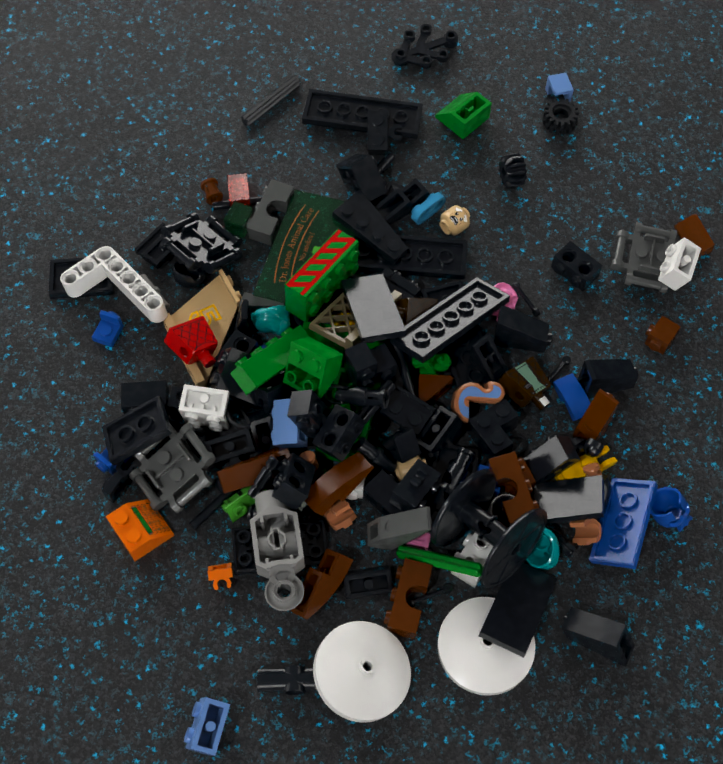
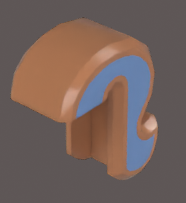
[451,381,505,424]

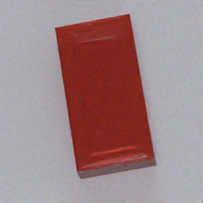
[227,173,250,207]

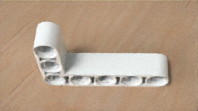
[60,246,168,323]

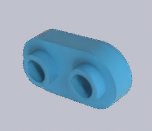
[411,192,446,225]

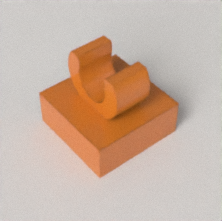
[207,562,233,590]

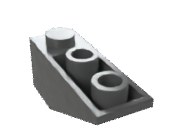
[367,507,432,550]

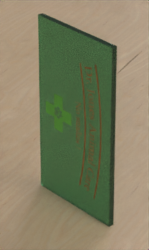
[253,190,356,313]

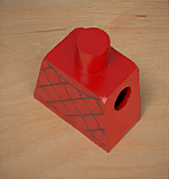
[164,316,218,368]

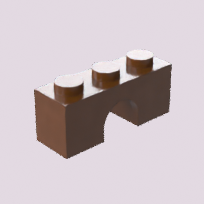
[488,451,539,526]
[384,558,433,640]

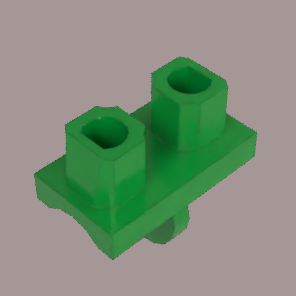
[412,353,451,375]

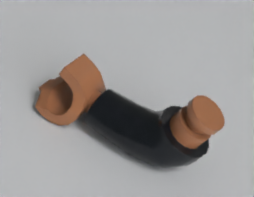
[300,451,357,531]
[569,463,611,546]

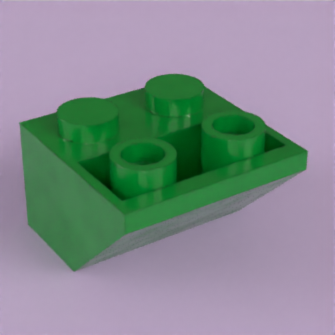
[435,92,492,139]
[283,336,343,398]

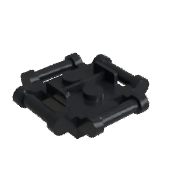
[160,212,243,274]

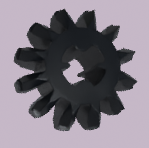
[499,153,527,188]

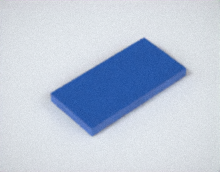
[589,478,658,569]

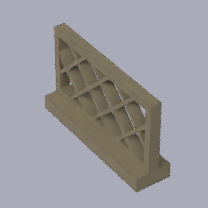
[309,290,402,349]

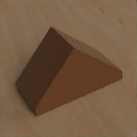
[418,374,453,404]

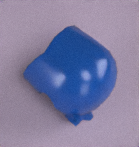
[651,487,693,531]

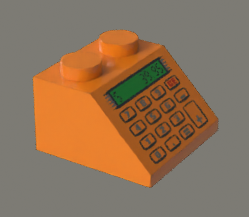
[106,499,174,561]

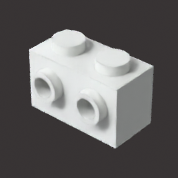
[658,237,701,291]
[451,532,493,588]

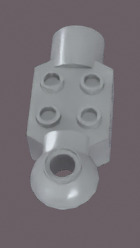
[250,490,305,611]

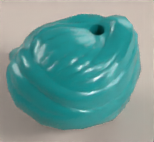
[250,305,291,336]
[526,528,560,570]

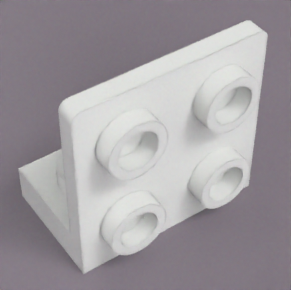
[178,384,230,432]

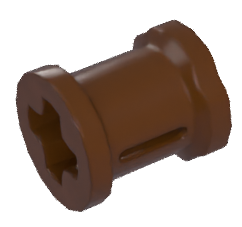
[200,178,223,205]

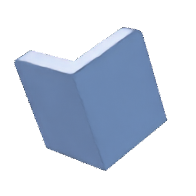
[545,73,574,102]

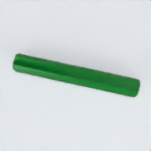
[396,545,483,577]

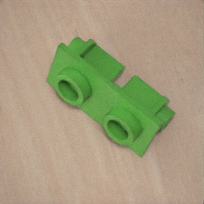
[221,486,267,522]

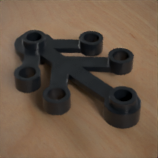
[391,24,458,69]

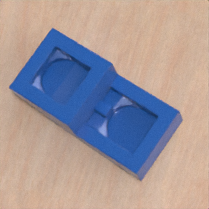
[552,373,591,421]

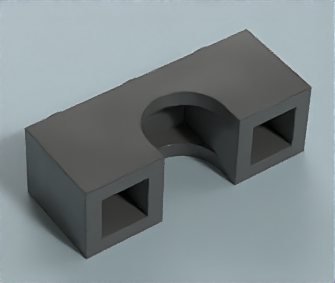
[246,179,295,246]

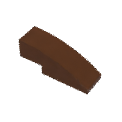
[305,452,374,516]
[291,548,353,619]

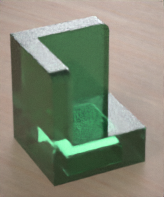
[224,201,253,238]

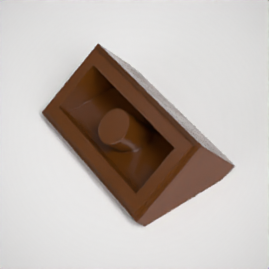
[674,214,715,257]

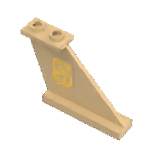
[163,269,242,387]

